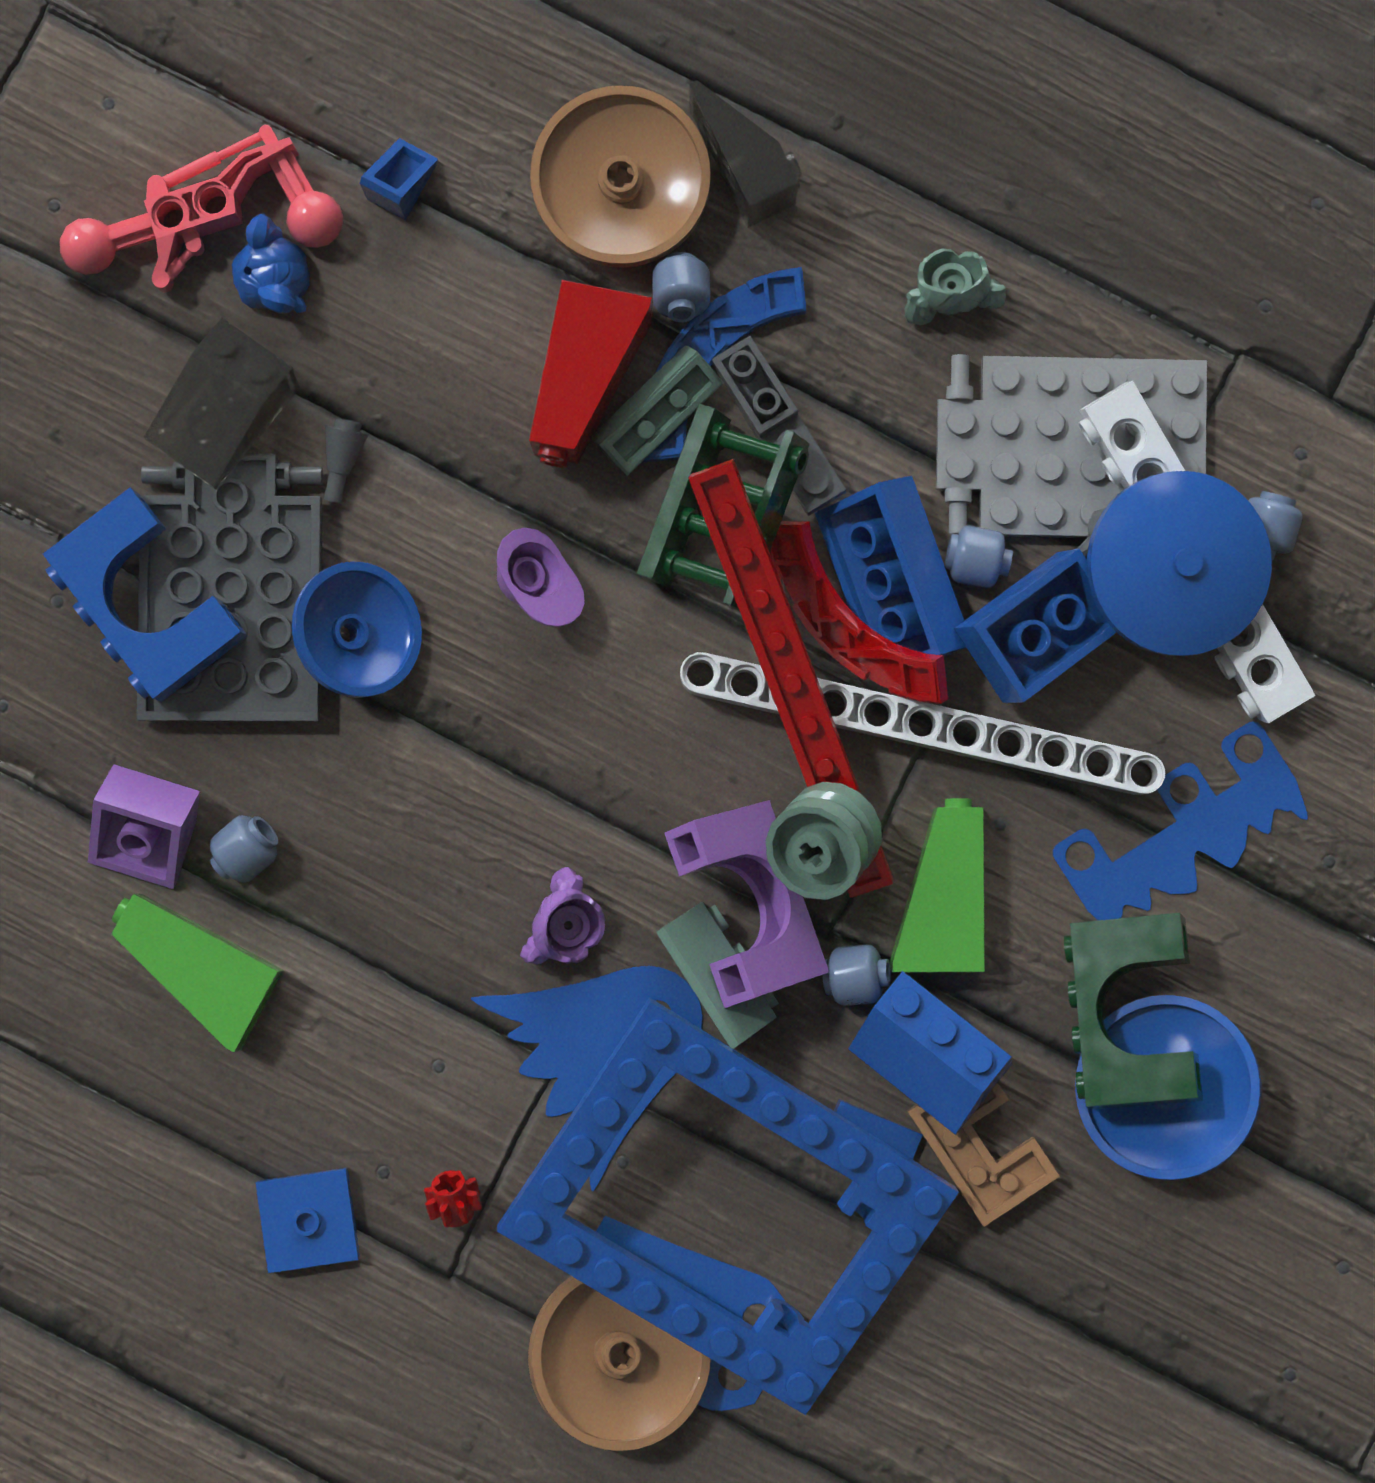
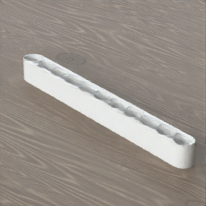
[680,652,1165,795]

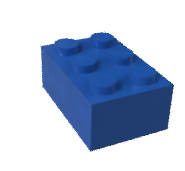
[954,549,1117,703]

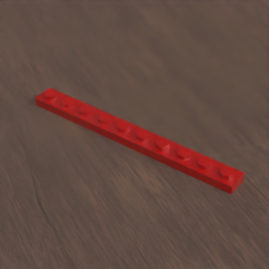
[688,459,894,898]

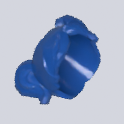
[232,214,310,314]

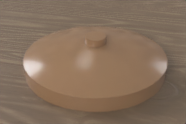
[530,86,710,268]
[528,1276,711,1451]

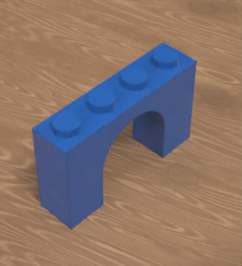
[43,487,248,702]

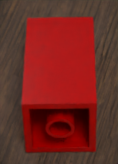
[529,280,653,468]

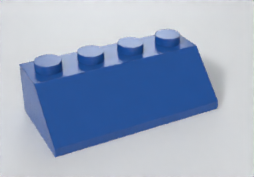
[815,476,966,656]

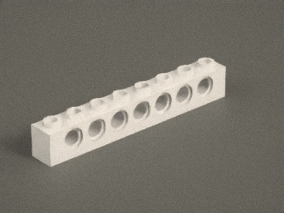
[1078,380,1316,723]

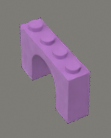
[665,800,829,1008]

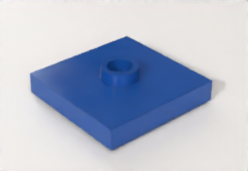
[256,1168,360,1273]

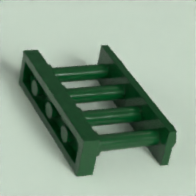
[637,404,810,611]

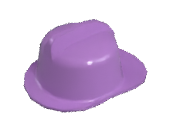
[497,528,585,627]

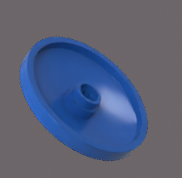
[1087,471,1272,656]
[1075,995,1262,1180]

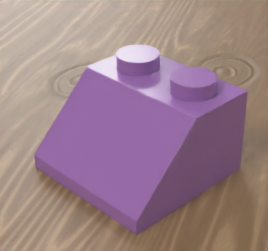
[88,764,200,889]

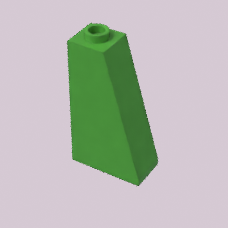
[890,798,985,972]
[112,894,284,1052]

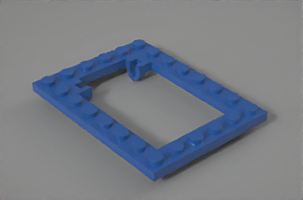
[497,997,959,1415]

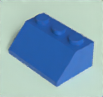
[848,971,1012,1136]

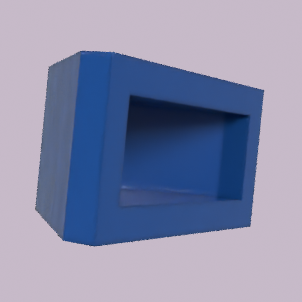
[359,138,438,220]

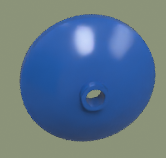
[292,562,422,698]

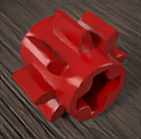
[424,1170,482,1228]

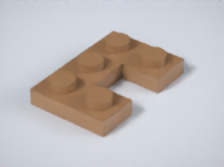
[907,1083,1060,1227]

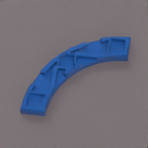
[642,267,806,463]

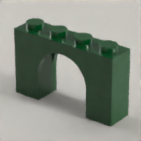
[1064,913,1203,1110]

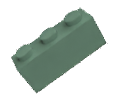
[656,902,779,1049]

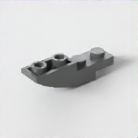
[712,336,846,516]

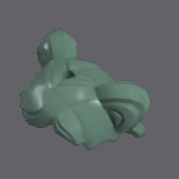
[904,249,1007,325]

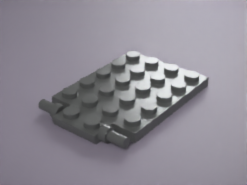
[137,453,323,722]

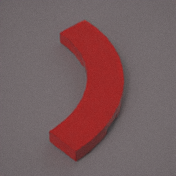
[770,521,948,704]

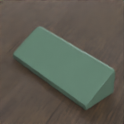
[590,346,724,476]

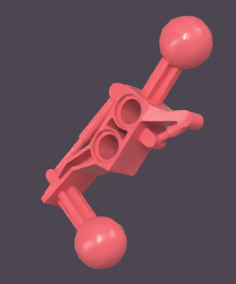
[60,125,343,293]

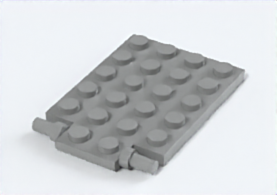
[936,354,1207,538]

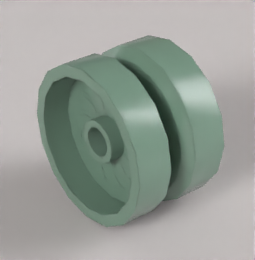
[765,782,882,900]

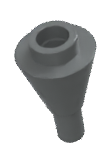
[324,418,369,503]

